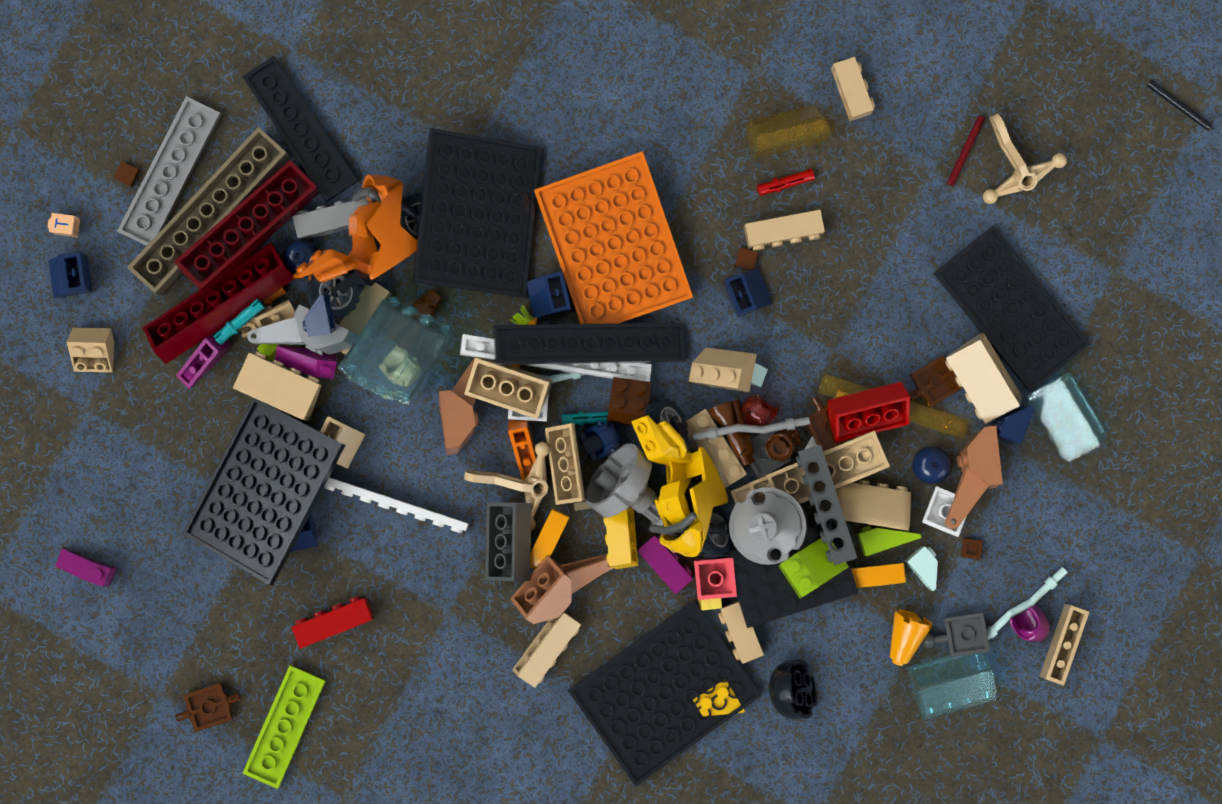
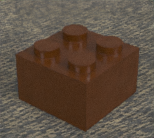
[607,377,651,425]

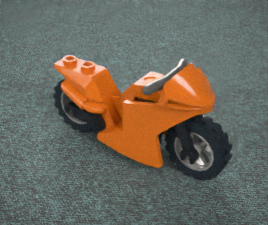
[293,174,422,318]

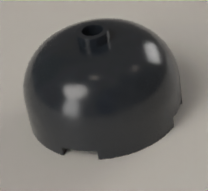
[769,659,817,720]

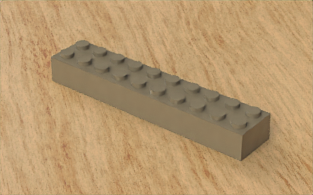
[127,127,290,296]

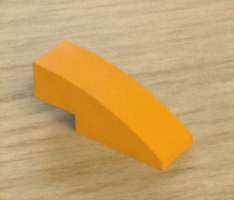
[530,509,569,570]
[851,563,906,588]

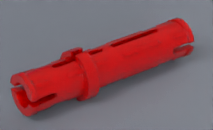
[757,169,815,197]

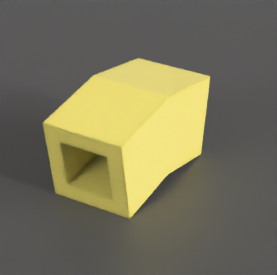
[697,597,722,610]

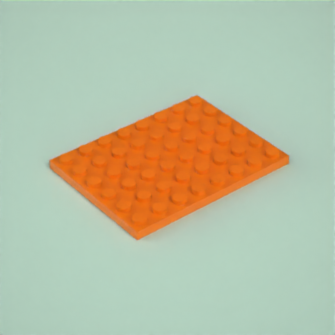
[534,151,693,324]

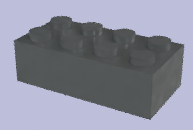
[485,502,531,582]

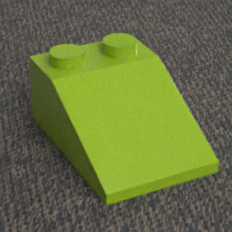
[779,538,849,599]

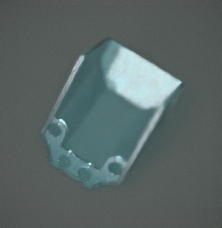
[338,296,456,405]

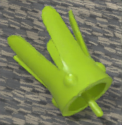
[510,305,533,325]

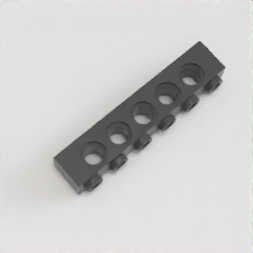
[795,445,857,565]

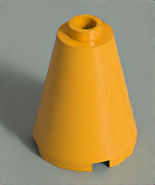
[889,609,933,666]

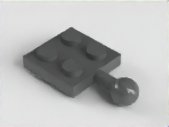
[750,427,806,479]
[921,613,990,657]

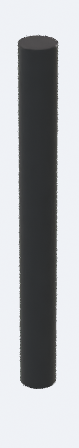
[1146,80,1212,131]

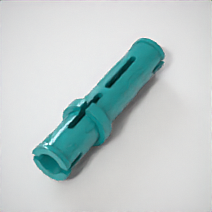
[213,298,265,345]
[561,411,608,426]

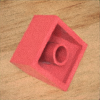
[694,557,737,600]

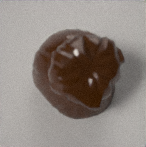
[765,427,802,461]

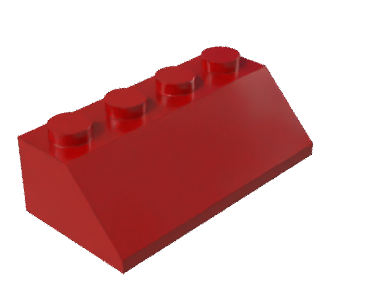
[827,382,910,443]

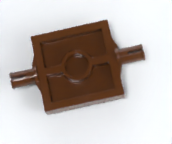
[908,355,963,408]
[807,396,846,452]
[175,682,241,732]

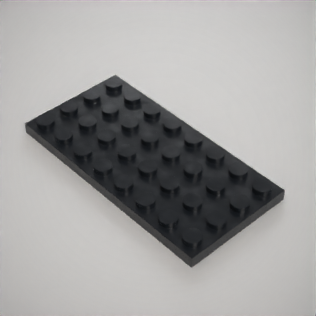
[933,225,1090,392]

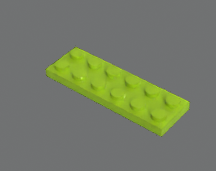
[242,665,326,789]

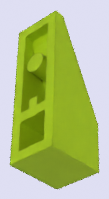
[857,525,922,556]

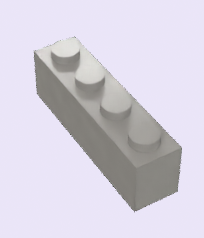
[292,197,369,241]

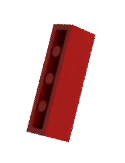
[291,596,375,649]

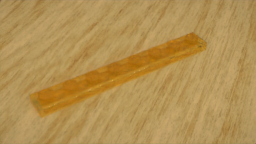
[818,374,969,439]

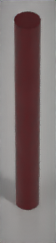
[946,116,985,187]

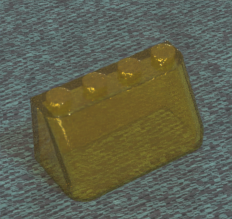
[746,106,831,159]

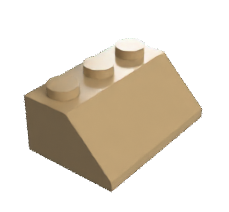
[689,347,757,392]

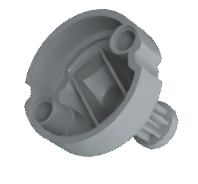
[585,443,664,526]
[729,487,807,565]

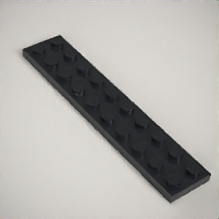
[493,323,686,365]

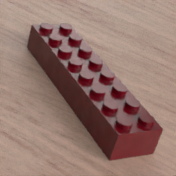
[174,160,318,295]
[143,243,295,364]

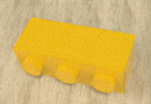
[604,508,638,569]

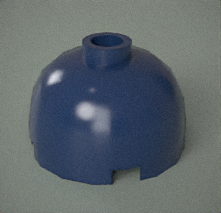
[283,240,319,279]
[912,446,951,484]

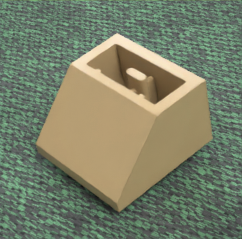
[67,328,114,372]
[320,416,366,469]

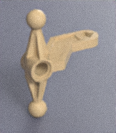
[983,113,1067,204]
[464,442,550,531]

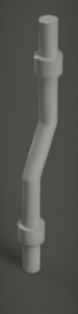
[692,417,810,441]

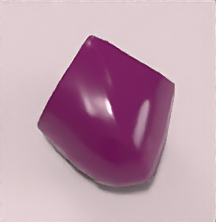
[1010,605,1050,642]

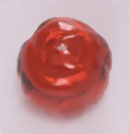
[741,393,779,426]

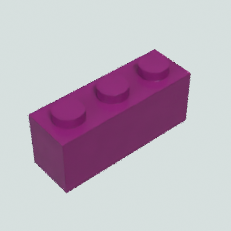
[637,535,693,595]

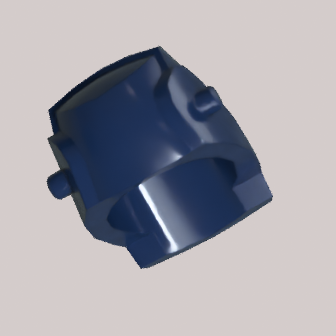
[579,421,623,461]

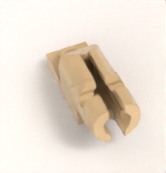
[239,300,295,338]

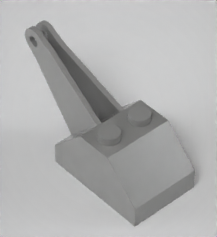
[247,304,360,355]

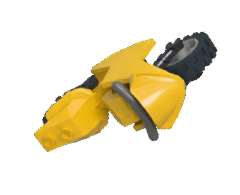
[631,399,733,559]

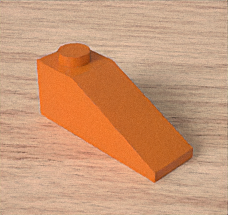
[508,420,537,480]

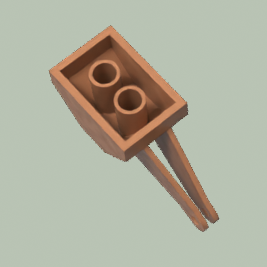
[438,357,478,455]
[945,426,1003,529]
[510,554,613,624]

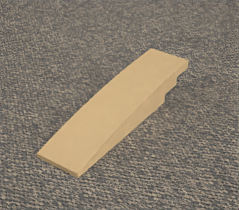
[731,431,890,504]

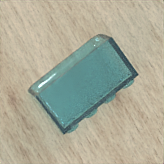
[1027,372,1107,462]
[908,653,998,720]

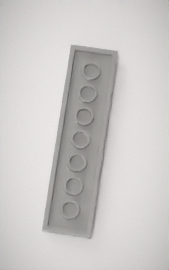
[117,96,222,246]

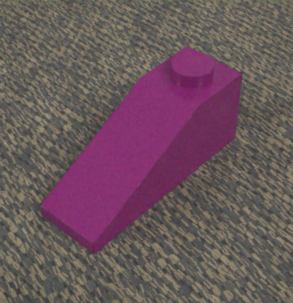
[176,333,231,389]
[275,345,337,379]
[55,548,116,587]

